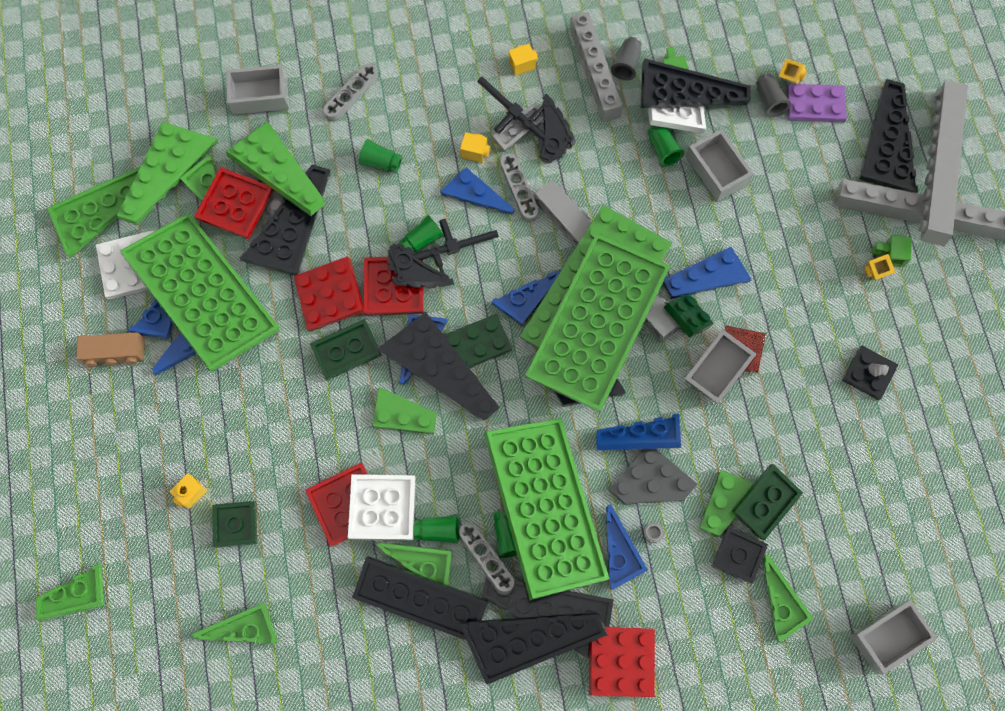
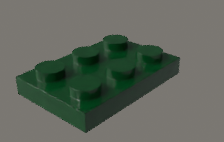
[444,314,512,368]
[310,319,382,380]
[731,464,803,540]

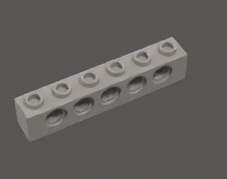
[570,11,622,122]

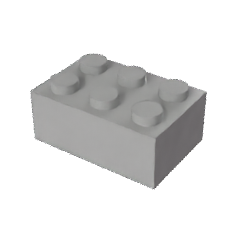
[226,65,289,115]
[686,129,754,202]
[685,329,756,405]
[850,600,938,675]

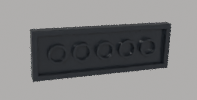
[352,556,489,641]

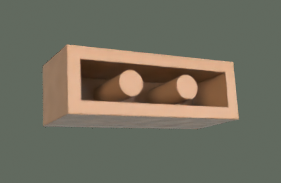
[76,332,145,367]

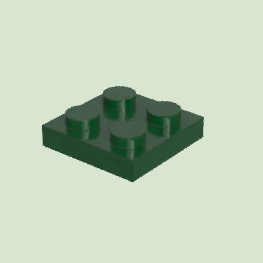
[663,294,714,338]
[212,501,257,548]

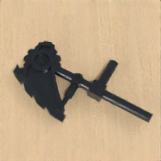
[477,76,576,163]
[387,219,499,288]

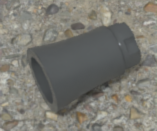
[611,37,642,81]
[756,73,791,117]

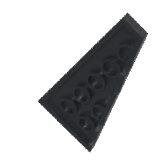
[640,59,751,108]
[859,79,918,193]

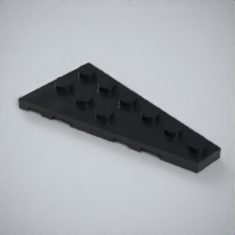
[240,165,331,276]
[378,312,500,421]
[482,577,614,658]
[459,612,608,685]

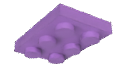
[787,84,847,123]

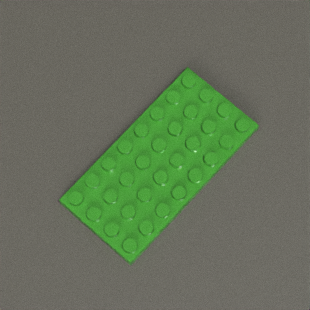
[520,205,672,349]
[120,213,280,373]
[525,233,670,413]
[484,418,609,600]

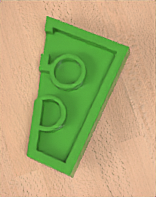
[373,387,437,435]
[699,470,754,537]
[36,563,104,621]

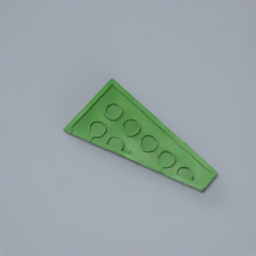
[117,122,218,225]
[226,122,325,216]
[47,166,141,258]

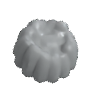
[868,364,889,377]
[644,523,664,543]

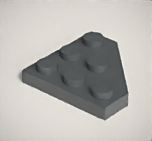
[609,449,697,504]

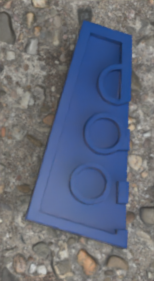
[663,247,751,299]
[596,413,681,450]

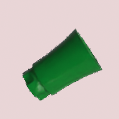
[647,125,684,167]
[358,139,402,173]
[399,214,444,253]
[493,510,517,558]
[413,514,459,544]

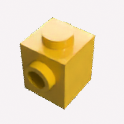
[509,44,538,76]
[779,58,807,84]
[460,132,490,163]
[864,254,896,280]
[169,473,208,509]

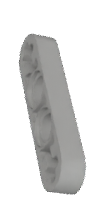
[323,64,379,121]
[501,153,539,222]
[459,523,514,595]

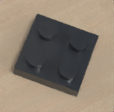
[842,345,898,400]
[711,526,768,584]

